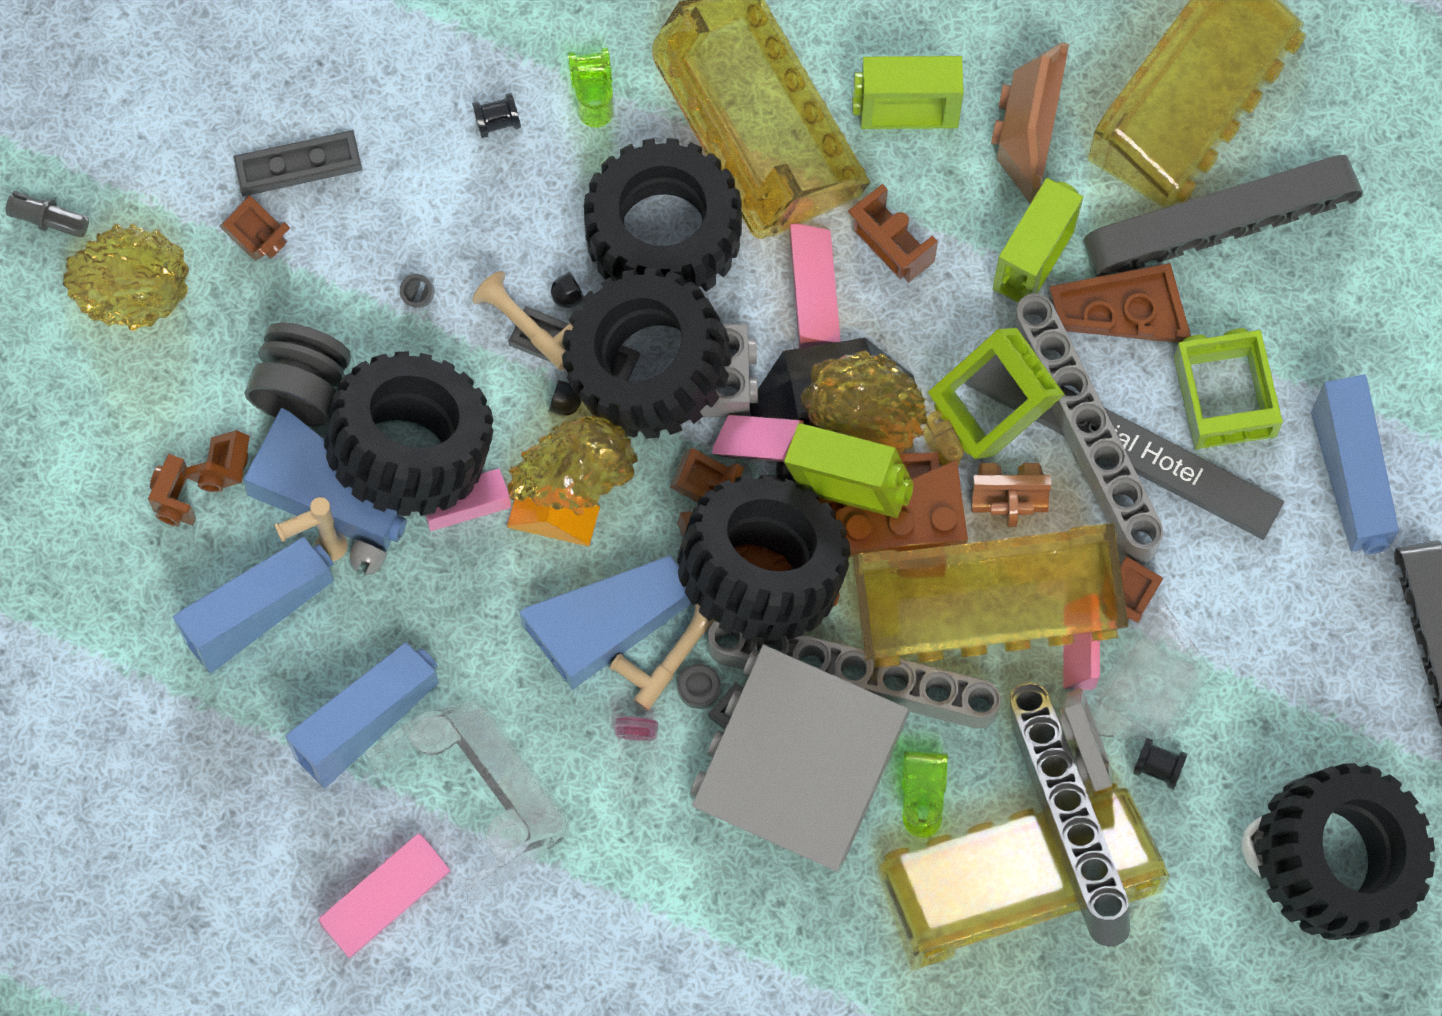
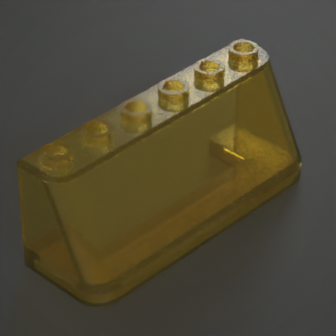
[652,0,871,239]
[1088,0,1307,208]
[850,523,1128,668]
[877,783,1170,971]

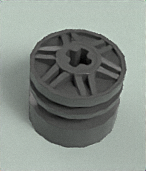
[244,322,351,427]

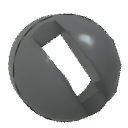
[399,274,435,308]

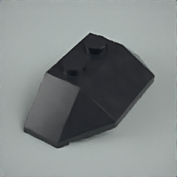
[750,338,922,430]

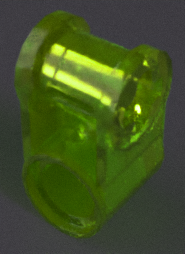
[567,47,614,128]
[902,751,948,838]

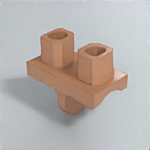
[971,463,1051,527]

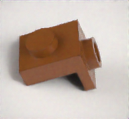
[219,195,290,261]
[184,430,250,492]
[670,447,744,503]
[148,454,196,527]
[1100,556,1163,626]

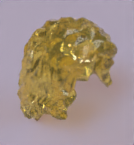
[63,223,189,331]
[800,350,927,454]
[507,415,638,515]

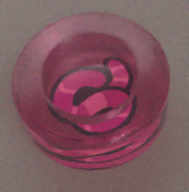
[614,717,659,742]

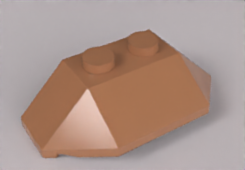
[991,42,1069,203]

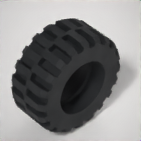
[584,138,742,292]
[562,268,732,439]
[324,351,494,516]
[677,475,851,642]
[1256,763,1435,940]

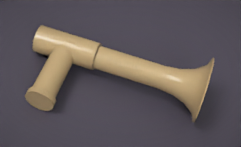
[472,271,573,370]
[274,497,348,561]
[609,604,715,711]

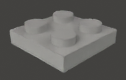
[1059,688,1112,791]

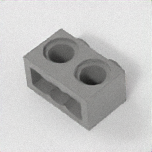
[700,324,758,417]

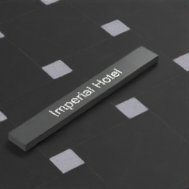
[965,355,1285,540]

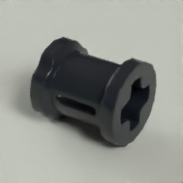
[472,93,521,138]
[1133,738,1188,790]

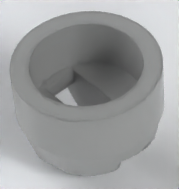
[350,540,388,576]

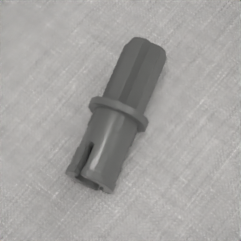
[6,191,89,237]

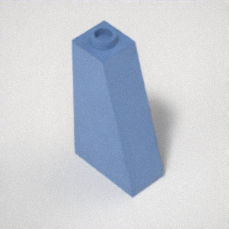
[1311,374,1399,555]
[243,408,407,552]
[173,537,334,674]
[519,556,692,690]
[285,642,439,789]

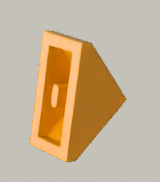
[507,482,600,547]

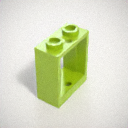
[852,56,964,129]
[992,178,1084,303]
[927,328,1065,459]
[1174,328,1283,450]
[784,423,914,518]

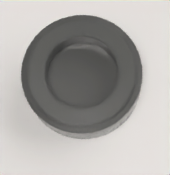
[678,664,721,709]

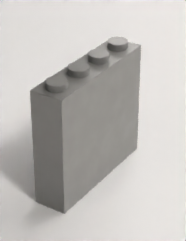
[690,645,911,872]

